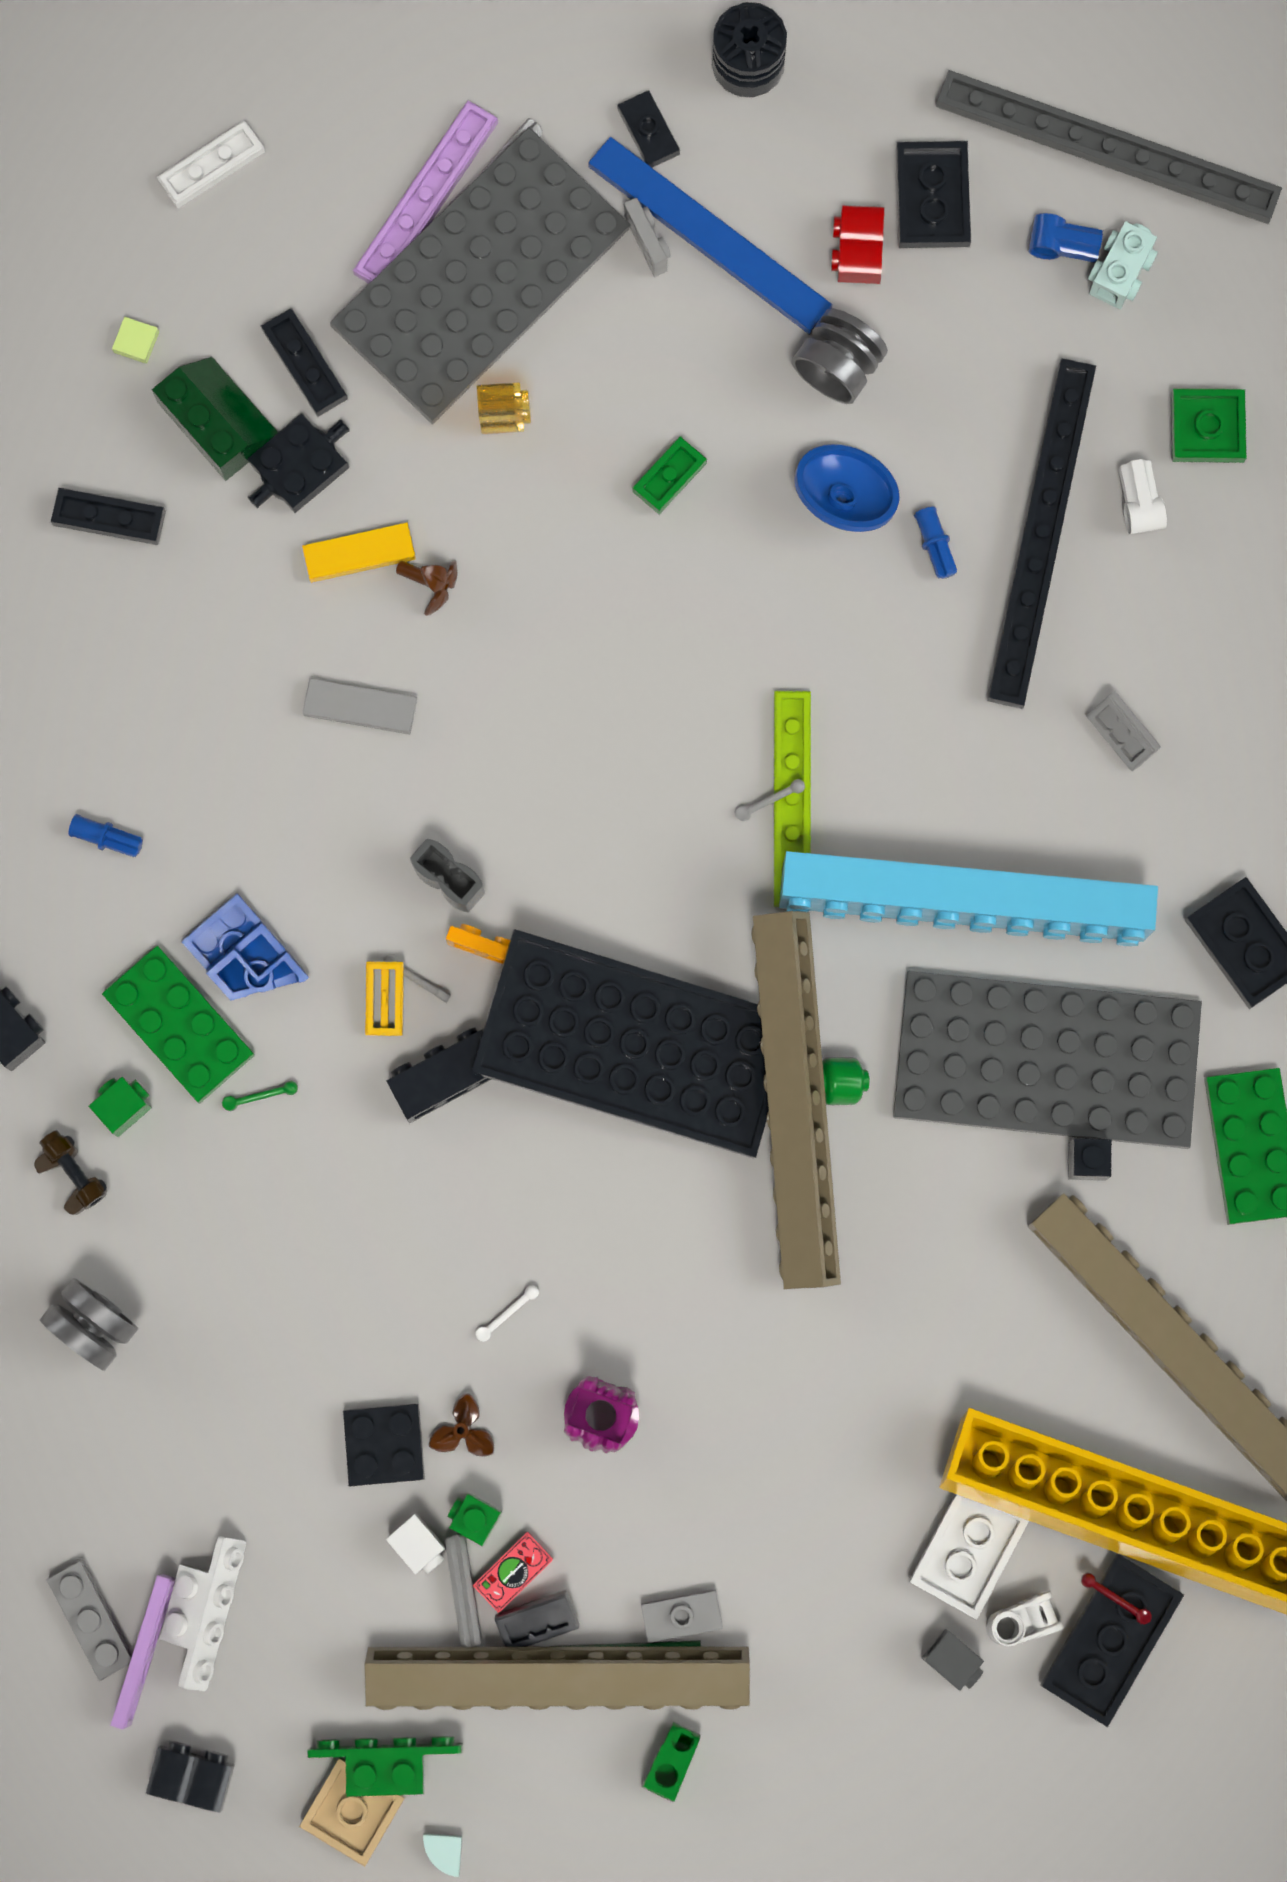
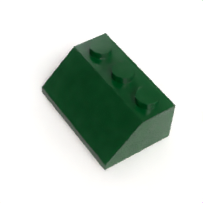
[151,357,278,481]

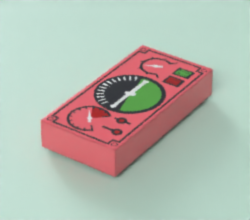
[472,1532,553,1613]

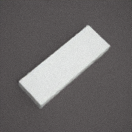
[157,120,265,209]

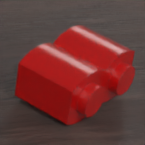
[831,206,885,284]

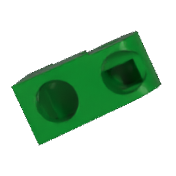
[641,1722,701,1802]

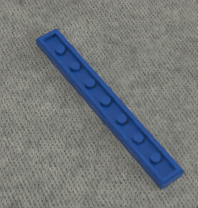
[588,137,832,335]

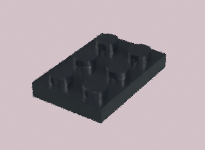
[896,141,971,248]
[1185,877,1287,1010]

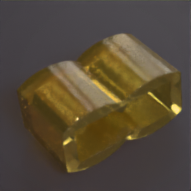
[477,382,531,435]

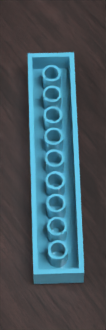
[779,851,1158,947]

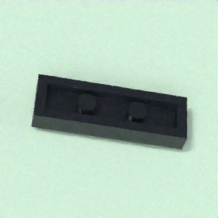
[261,308,348,418]
[51,488,166,545]

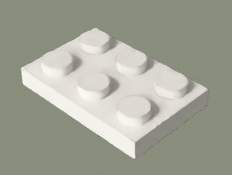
[909,1494,1029,1620]

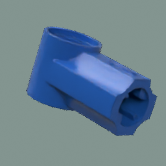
[1028,213,1103,263]

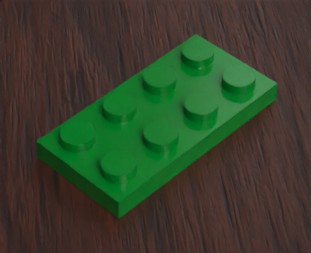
[102,945,255,1104]
[1204,1068,1287,1225]

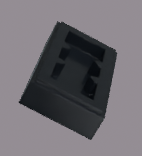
[617,90,680,168]
[494,1590,579,1647]

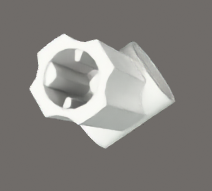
[1119,459,1167,535]

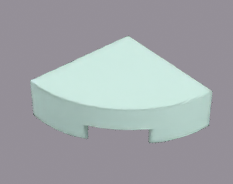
[423,1833,462,1877]

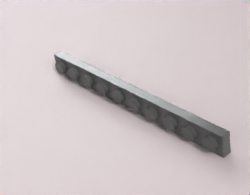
[936,70,1282,224]

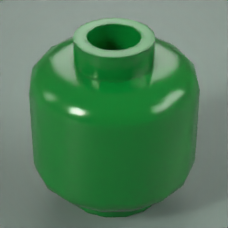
[822,1057,870,1106]

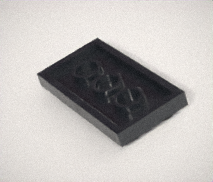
[1040,1554,1184,1728]

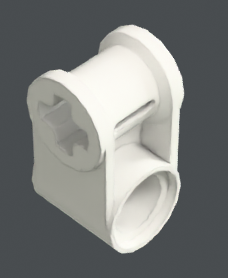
[986,1591,1064,1646]

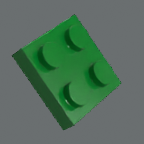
[1171,389,1247,463]

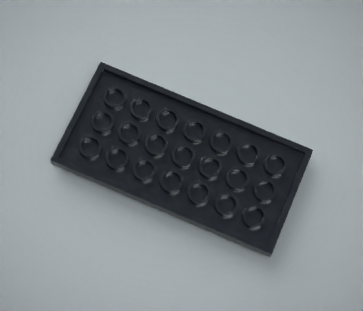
[470,929,769,1159]

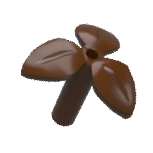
[396,561,458,616]
[429,1394,494,1457]

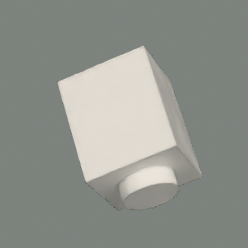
[386,1514,446,1575]

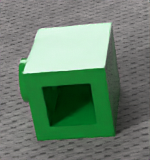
[88,1077,152,1137]
[447,1493,503,1546]

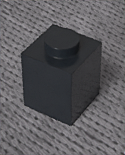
[1068,1138,1112,1181]

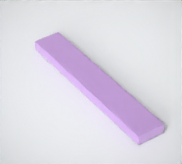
[353,100,498,284]

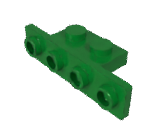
[307,1736,463,1797]

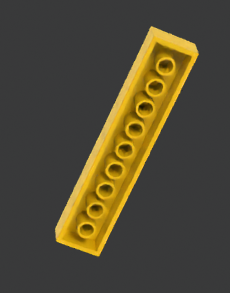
[939,1408,1287,1615]

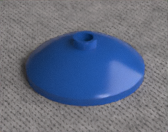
[794,444,900,532]

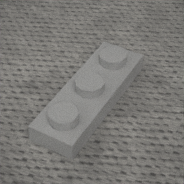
[47,1560,132,1681]

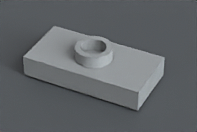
[1086,691,1161,771]
[641,1590,723,1643]

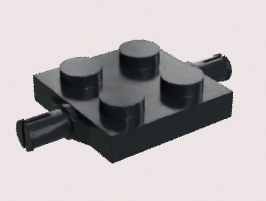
[247,413,350,513]

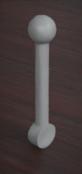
[735,779,805,821]
[383,956,451,1003]

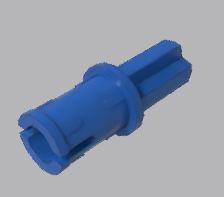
[914,506,957,579]
[68,814,143,857]

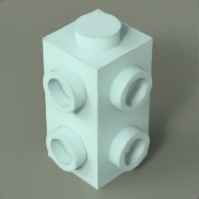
[1088,221,1158,310]

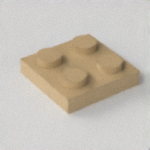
[299,1757,405,1867]

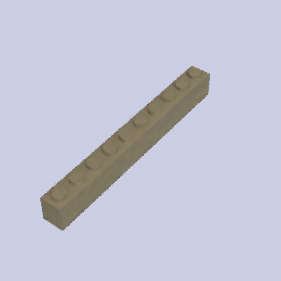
[751,911,841,1289]
[1027,1193,1287,1501]
[365,1647,750,1710]

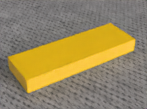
[302,522,416,583]

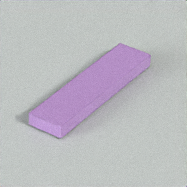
[110,1574,175,1729]

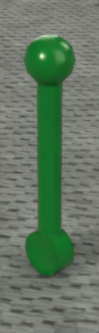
[222,1081,298,1111]

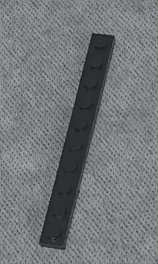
[987,358,1096,709]

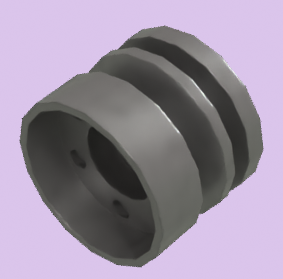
[792,308,888,404]

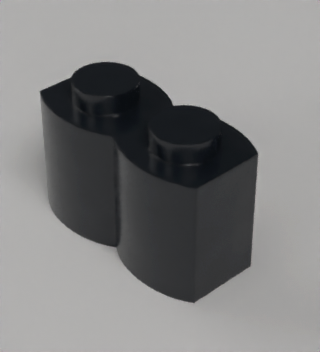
[145,1741,235,1813]

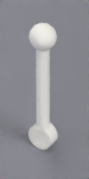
[476,1285,539,1342]

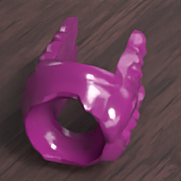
[564,1376,639,1454]

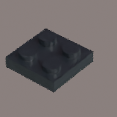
[343,1404,425,1487]

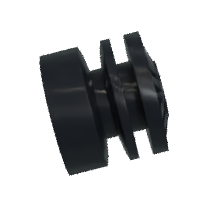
[712,2,787,97]

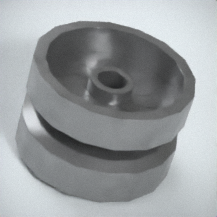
[40,1278,138,1371]

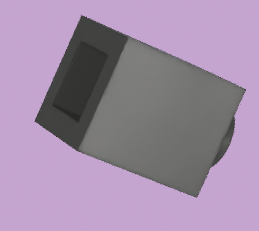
[921,1629,984,1691]

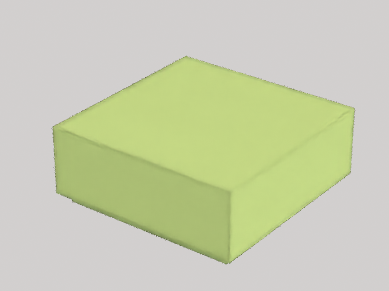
[112,317,159,364]

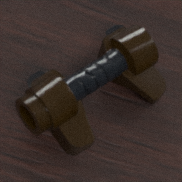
[34,1130,107,1215]

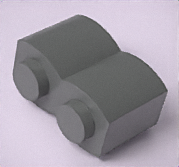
[410,839,485,913]

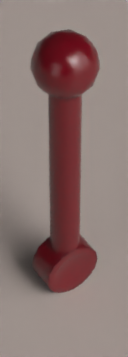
[1081,1573,1152,1624]

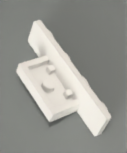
[159,1536,246,1691]

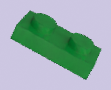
[632,436,707,515]

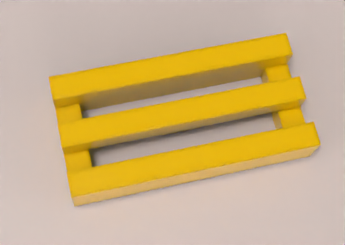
[365,961,404,1036]

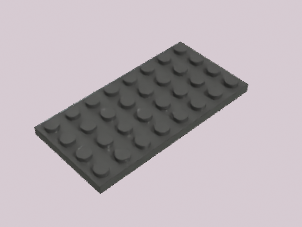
[330,127,631,425]
[893,971,1202,1149]

